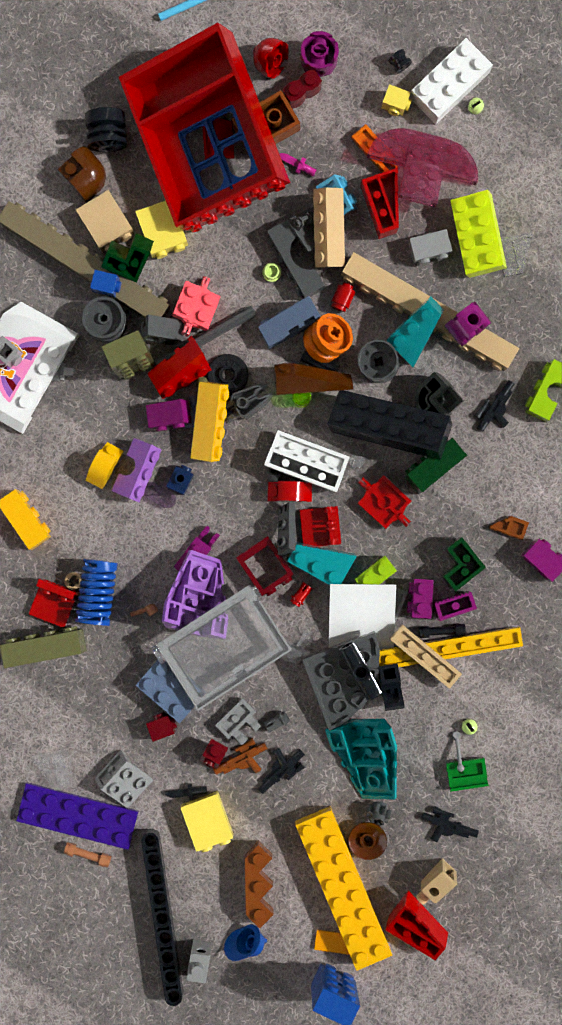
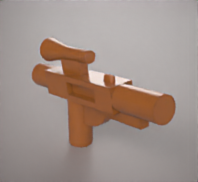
[213,737,268,775]

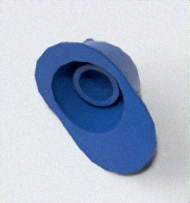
[224,924,267,961]

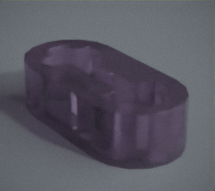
[144,482,177,508]

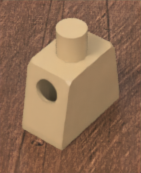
[416,858,457,905]

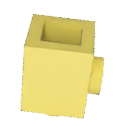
[381,84,412,116]

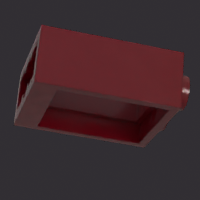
[236,536,294,597]

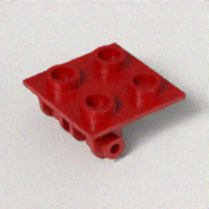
[300,506,341,546]

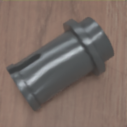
[264,711,290,733]

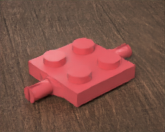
[171,276,221,337]

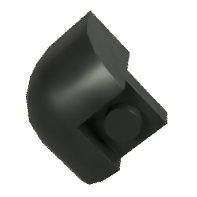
[415,372,464,416]

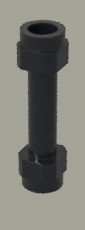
[418,624,466,638]

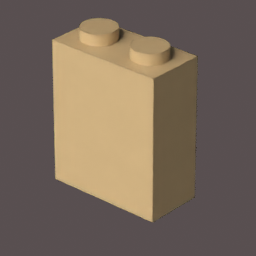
[76,190,134,252]

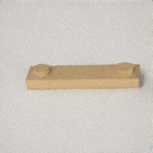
[390,624,462,689]

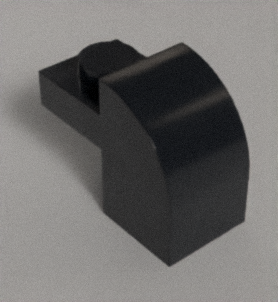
[378,663,405,711]

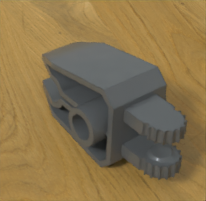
[225,384,273,423]

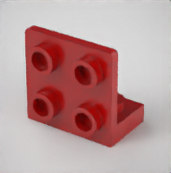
[29,578,78,627]

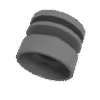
[358,340,400,383]

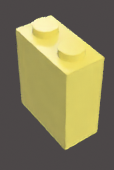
[135,201,188,259]
[180,791,234,852]

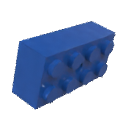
[311,964,360,1025]

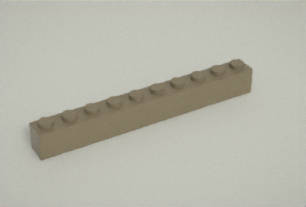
[0,201,170,319]

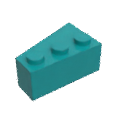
[386,296,444,368]
[286,542,357,585]

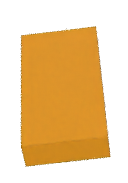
[314,929,350,955]

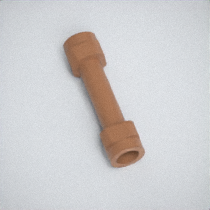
[64,842,112,868]

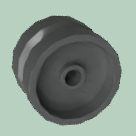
[82,296,127,343]

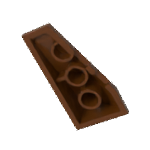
[273,363,353,395]

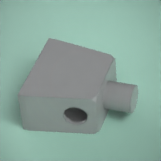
[186,939,212,983]

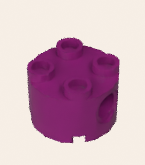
[300,31,339,77]
[445,301,491,347]

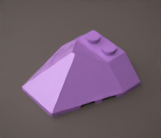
[162,550,228,639]

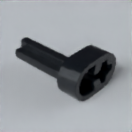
[300,349,340,372]

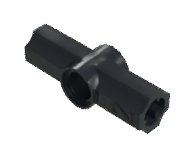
[339,641,382,701]

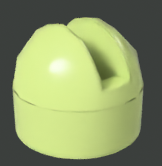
[468,97,484,114]
[461,719,477,735]

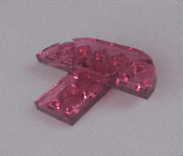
[366,128,478,207]

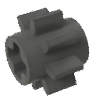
[366,801,391,826]

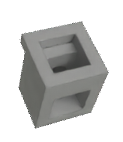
[0,335,24,368]

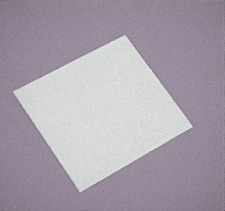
[329,584,396,650]

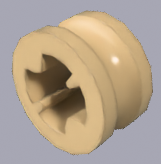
[65,572,83,590]

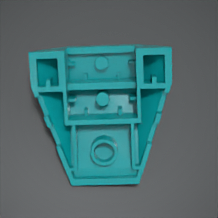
[325,718,397,800]

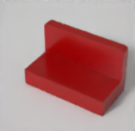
[203,118,234,160]

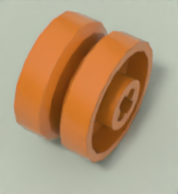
[303,313,353,363]

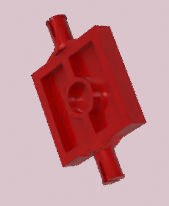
[357,475,411,529]

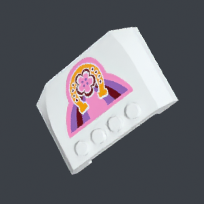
[0,302,80,434]

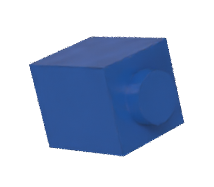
[90,270,122,298]

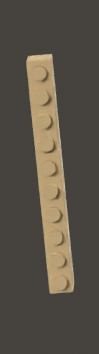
[341,252,519,371]

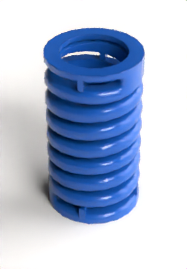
[75,559,118,626]

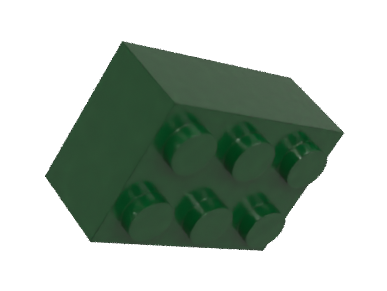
[404,437,467,494]

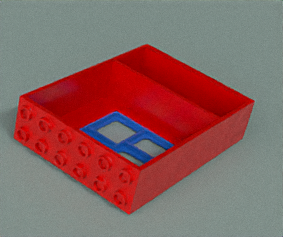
[119,22,290,233]

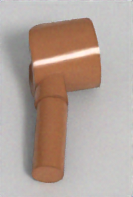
[130,603,158,617]

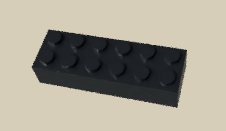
[327,390,452,460]

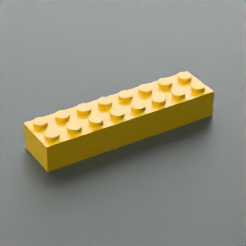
[295,806,393,971]

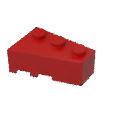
[360,167,399,239]
[148,335,212,399]
[385,890,448,961]

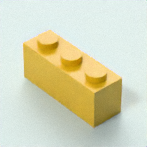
[0,489,51,550]

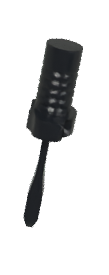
[165,783,208,801]

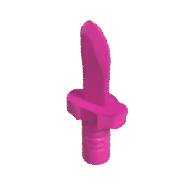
[280,153,317,177]

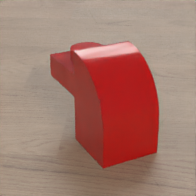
[268,481,312,502]

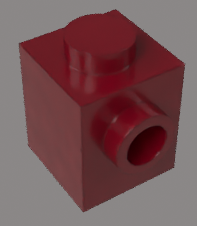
[146,712,178,742]
[199,739,228,769]

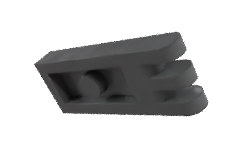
[277,501,295,556]

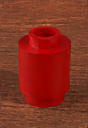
[331,282,355,313]

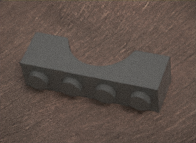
[266,220,325,299]

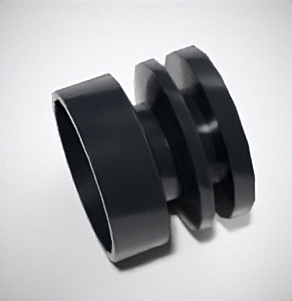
[85,107,127,152]

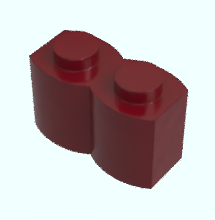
[283,69,322,109]

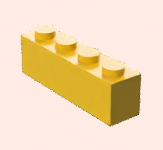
[191,382,229,462]

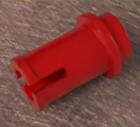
[290,582,313,607]

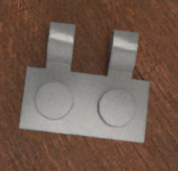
[215,698,262,745]

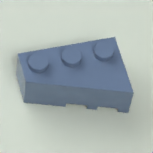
[258,296,320,349]

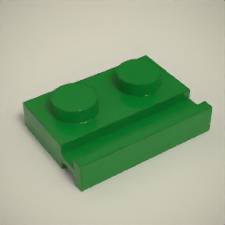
[446,757,489,792]

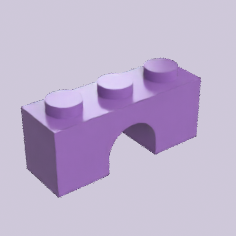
[112,438,161,502]

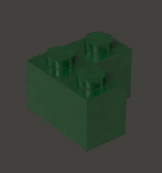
[101,233,154,283]
[441,537,486,592]

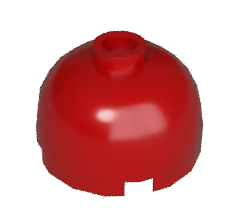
[253,38,289,79]

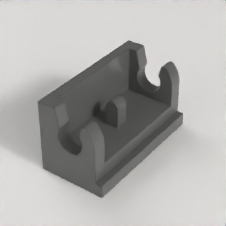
[141,314,184,346]

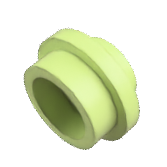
[262,263,281,282]

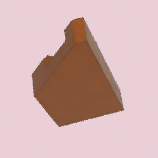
[489,516,529,540]

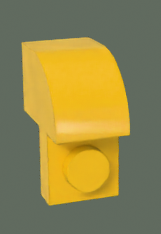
[86,442,124,489]

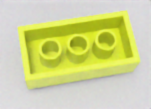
[450,190,507,278]

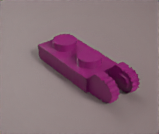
[174,526,220,571]

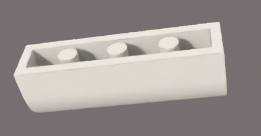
[264,430,350,493]

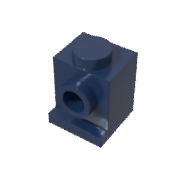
[166,464,194,495]

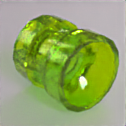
[292,392,312,408]

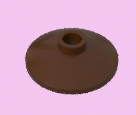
[348,822,387,860]

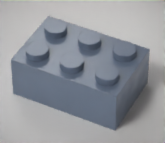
[136,655,206,724]

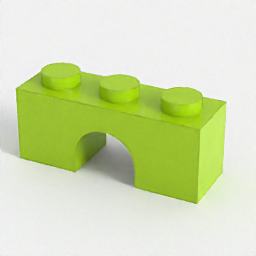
[525,359,562,422]

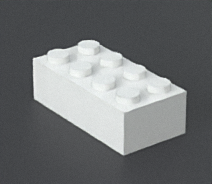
[410,38,493,125]

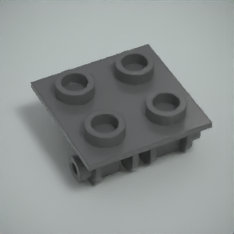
[287,207,315,252]

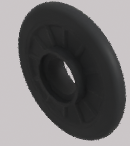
[207,354,249,395]

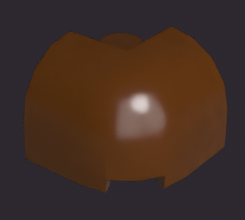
[58,146,106,203]

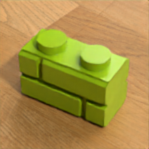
[354,556,397,585]

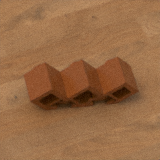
[245,840,274,928]

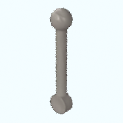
[452,731,464,772]

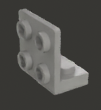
[95,750,153,808]

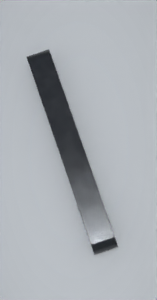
[141,829,183,1006]

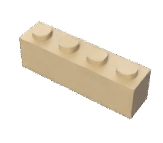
[313,187,345,268]

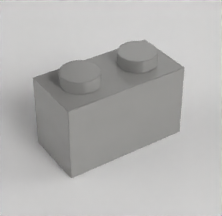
[408,229,452,266]

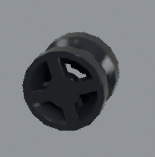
[388,49,412,74]

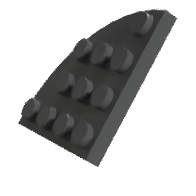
[302,631,380,731]

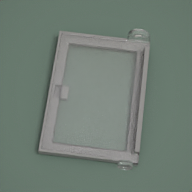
[151,585,291,711]

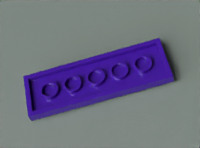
[16,782,139,850]

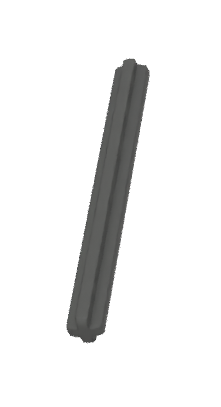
[154,306,256,366]

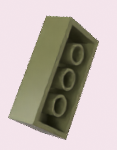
[101,330,155,380]
[0,626,87,668]

